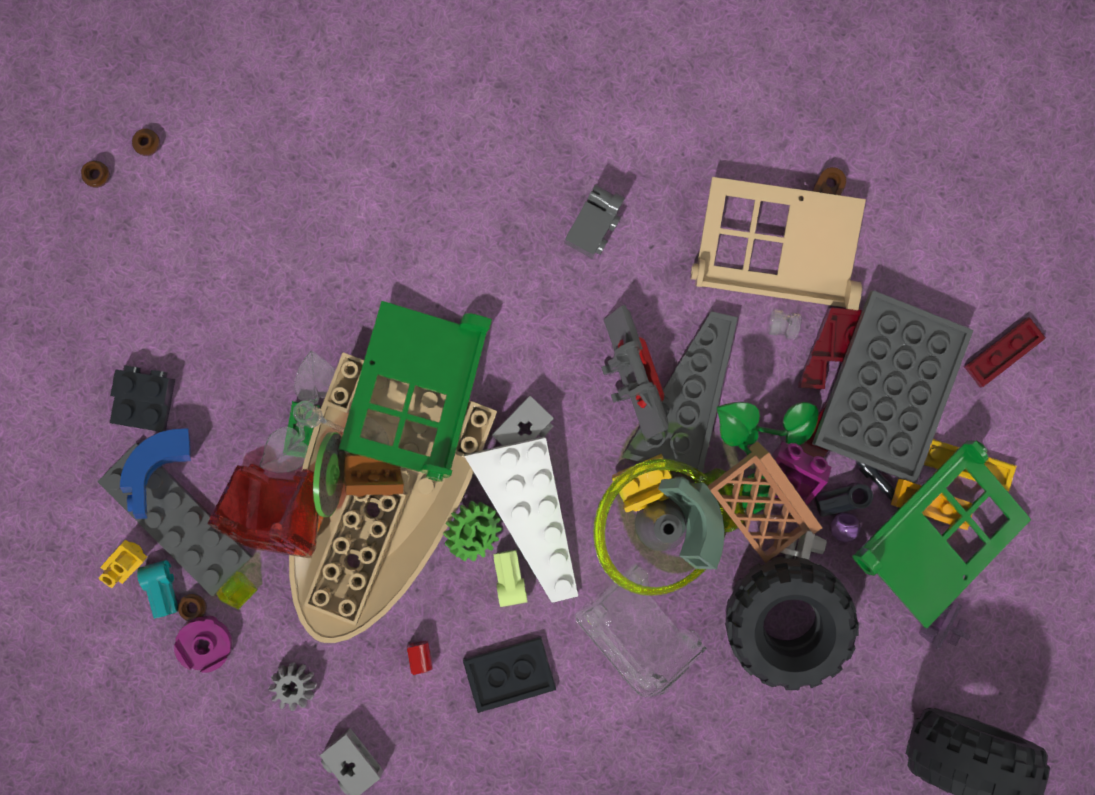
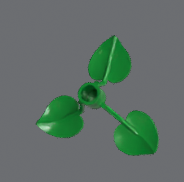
[716,402,818,514]

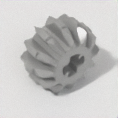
[268,662,317,711]

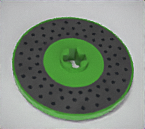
[313,432,345,517]

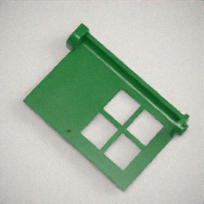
[338,301,492,482]
[853,440,1031,628]

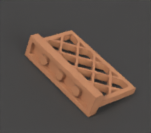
[707,441,822,563]

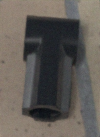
[815,483,873,517]

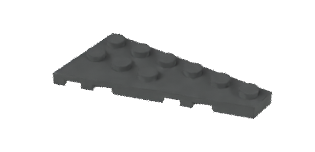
[622,311,738,476]

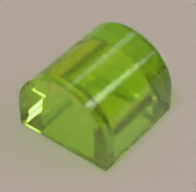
[216,571,257,610]

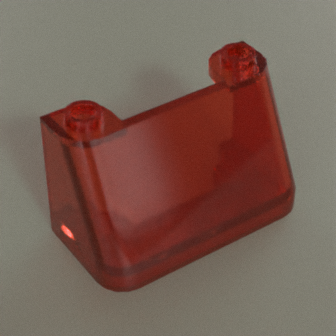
[207,464,319,558]

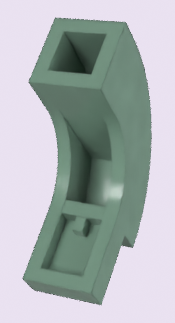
[658,477,724,569]

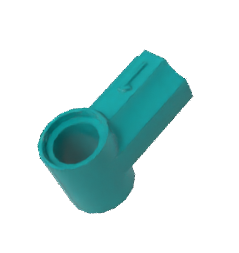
[137,560,178,619]

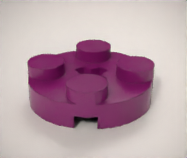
[174,615,232,673]

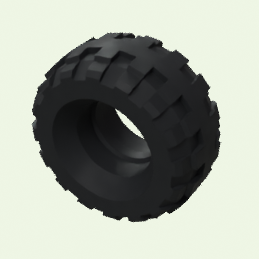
[725,557,859,691]
[905,708,1050,795]

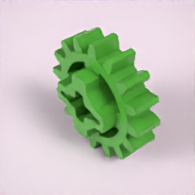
[443,501,502,561]

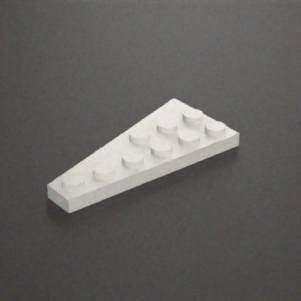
[464,437,578,603]

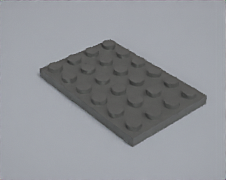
[812,290,974,484]

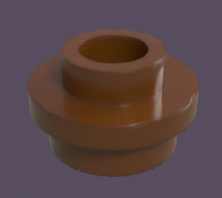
[132,129,160,156]
[81,160,110,188]
[178,594,207,621]

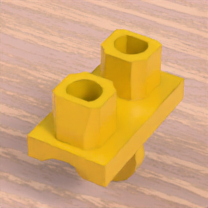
[99,539,148,588]

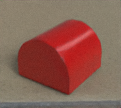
[407,641,433,675]

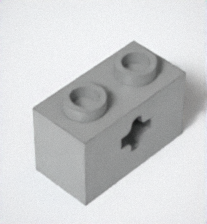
[492,396,554,446]
[320,728,384,795]

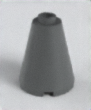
[634,498,686,551]

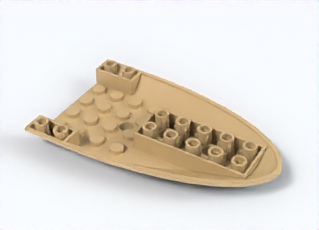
[289,352,497,643]

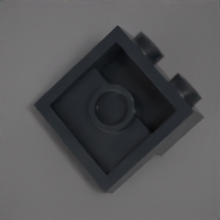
[110,365,175,432]

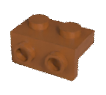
[344,453,404,497]

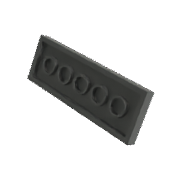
[97,443,253,597]

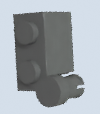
[564,184,625,259]

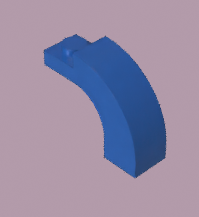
[120,428,191,519]

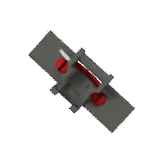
[601,305,669,441]

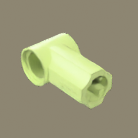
[493,550,528,607]

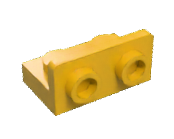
[612,454,674,512]

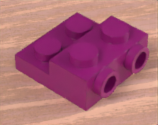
[771,441,832,505]

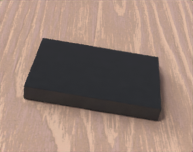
[463,636,556,713]

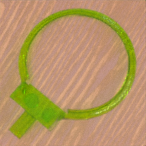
[593,459,745,596]

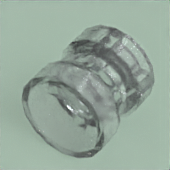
[767,308,802,340]

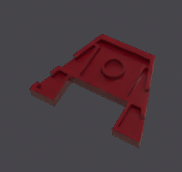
[798,308,862,389]

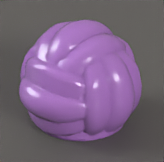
[830,513,861,542]

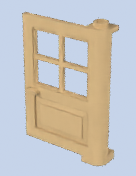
[690,177,866,310]

